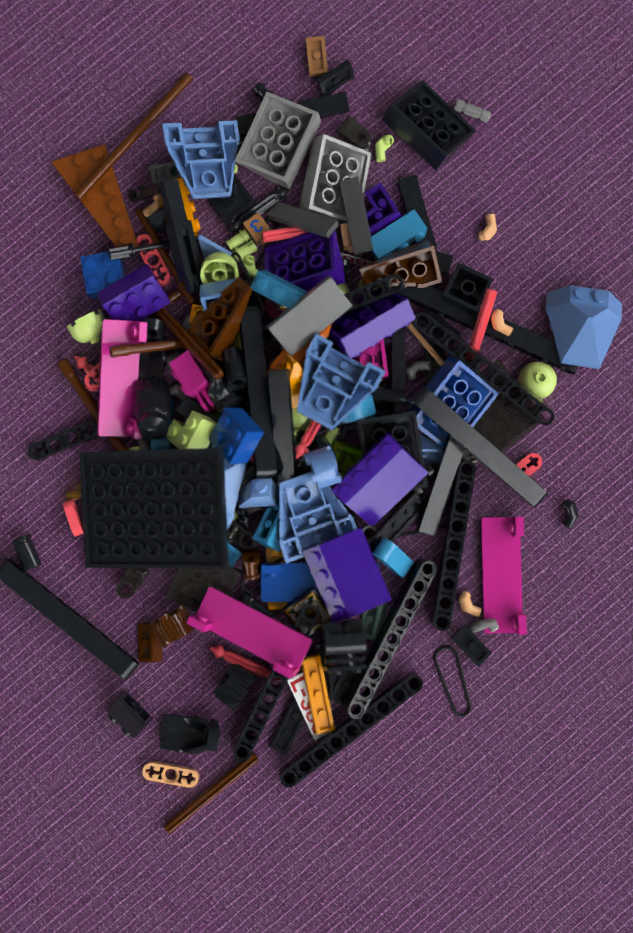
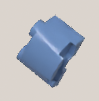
[304,446,341,489]

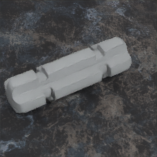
[454,99,491,123]

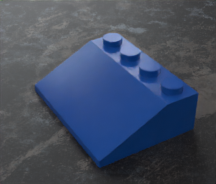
[408,356,499,448]

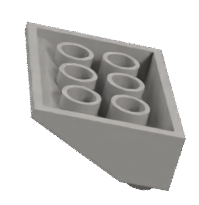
[235,92,321,189]
[299,134,372,224]

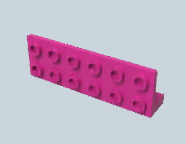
[97,319,147,439]
[481,517,527,635]
[187,587,312,679]

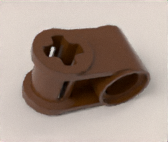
[241,549,262,580]

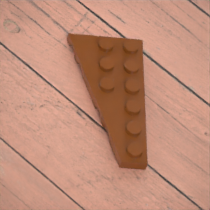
[52,144,139,247]

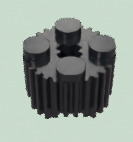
[213,664,256,710]

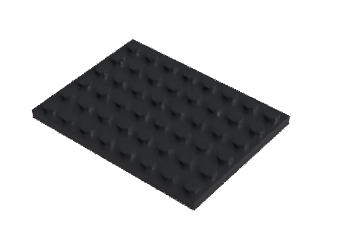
[79,448,229,569]

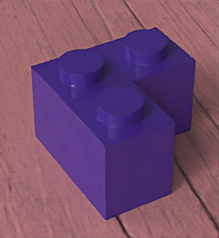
[365,182,402,237]

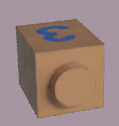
[243,213,271,246]

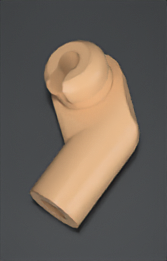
[142,194,164,217]
[478,214,497,241]
[491,309,513,336]
[458,591,482,617]

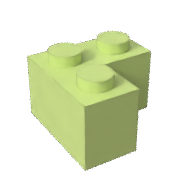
[165,411,217,449]

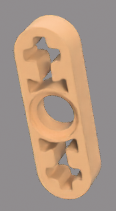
[142,761,199,788]

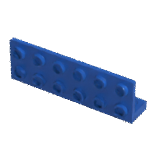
[261,562,379,602]

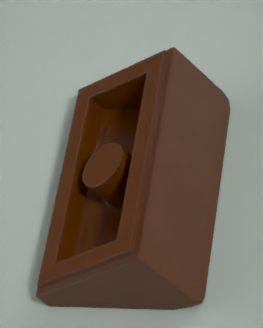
[138,623,163,663]

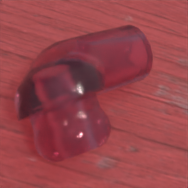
[263,300,284,319]

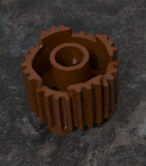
[150,605,196,648]

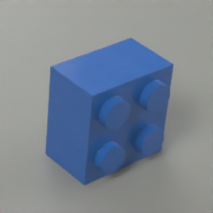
[80,252,126,299]
[209,408,264,464]

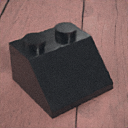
[443,263,493,313]
[106,691,153,738]

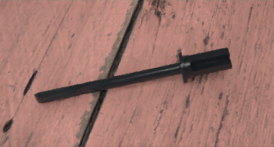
[108,236,199,260]

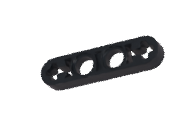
[28,421,98,461]

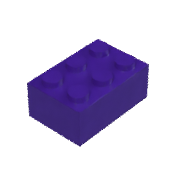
[97,264,171,321]

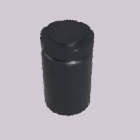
[12,534,42,572]

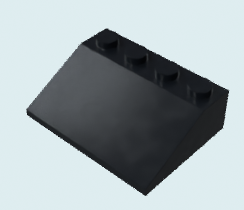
[382,80,476,171]
[357,410,428,490]

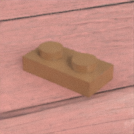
[306,36,328,77]

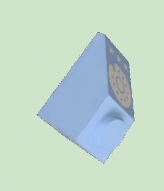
[239,478,278,508]

